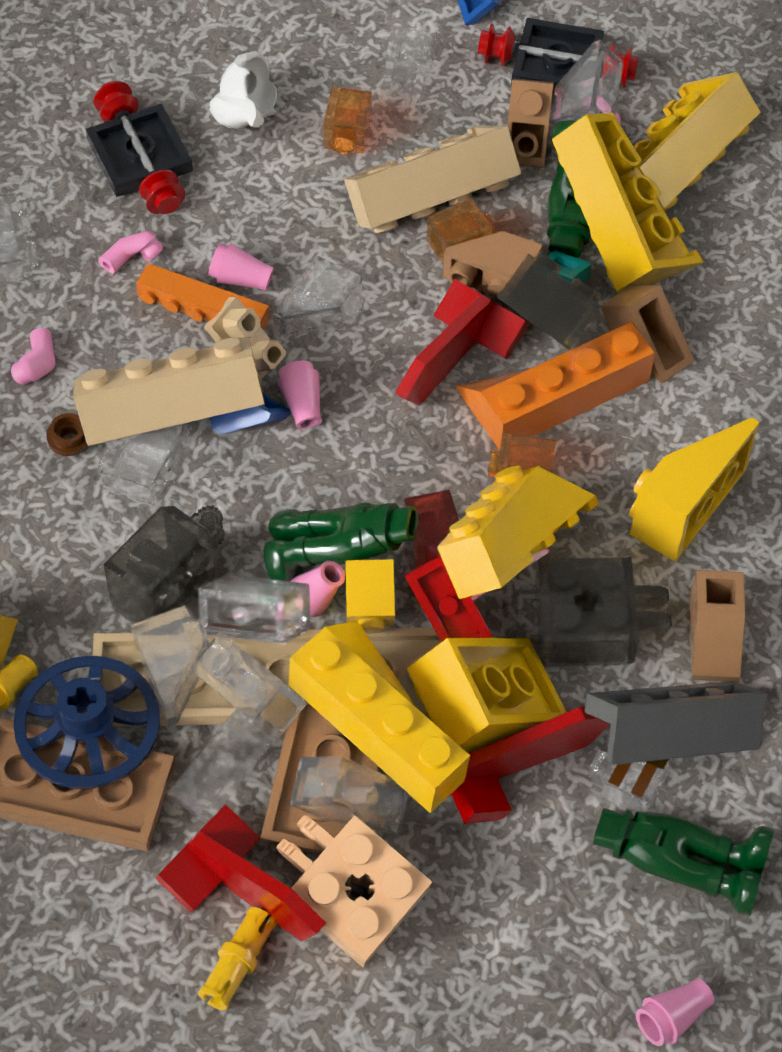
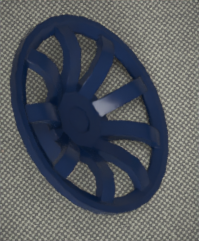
[13,656,160,789]

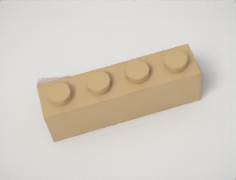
[344,125,521,233]
[73,338,265,446]

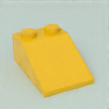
[629,417,760,562]
[406,638,566,753]

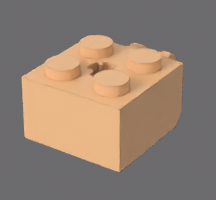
[276,815,432,967]

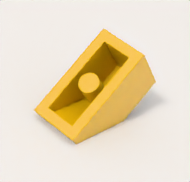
[346,559,395,634]

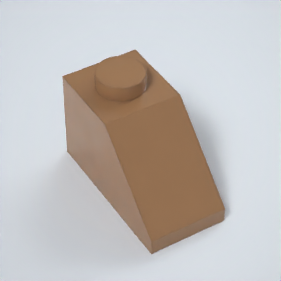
[600,285,695,383]

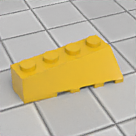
[633,72,761,211]
[552,113,704,292]
[437,465,599,599]
[288,621,470,813]

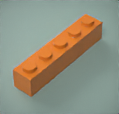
[136,263,270,330]

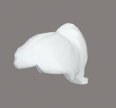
[209,51,277,129]

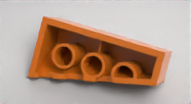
[456,322,655,452]

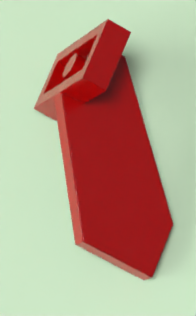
[395,279,530,406]
[404,548,550,642]
[451,707,610,824]
[155,804,326,941]

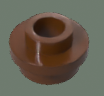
[46,413,88,456]

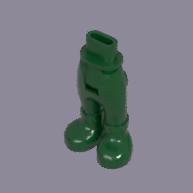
[547,120,591,257]
[263,502,419,590]
[593,808,774,916]

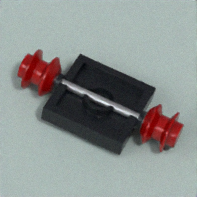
[478,18,639,99]
[85,81,193,214]

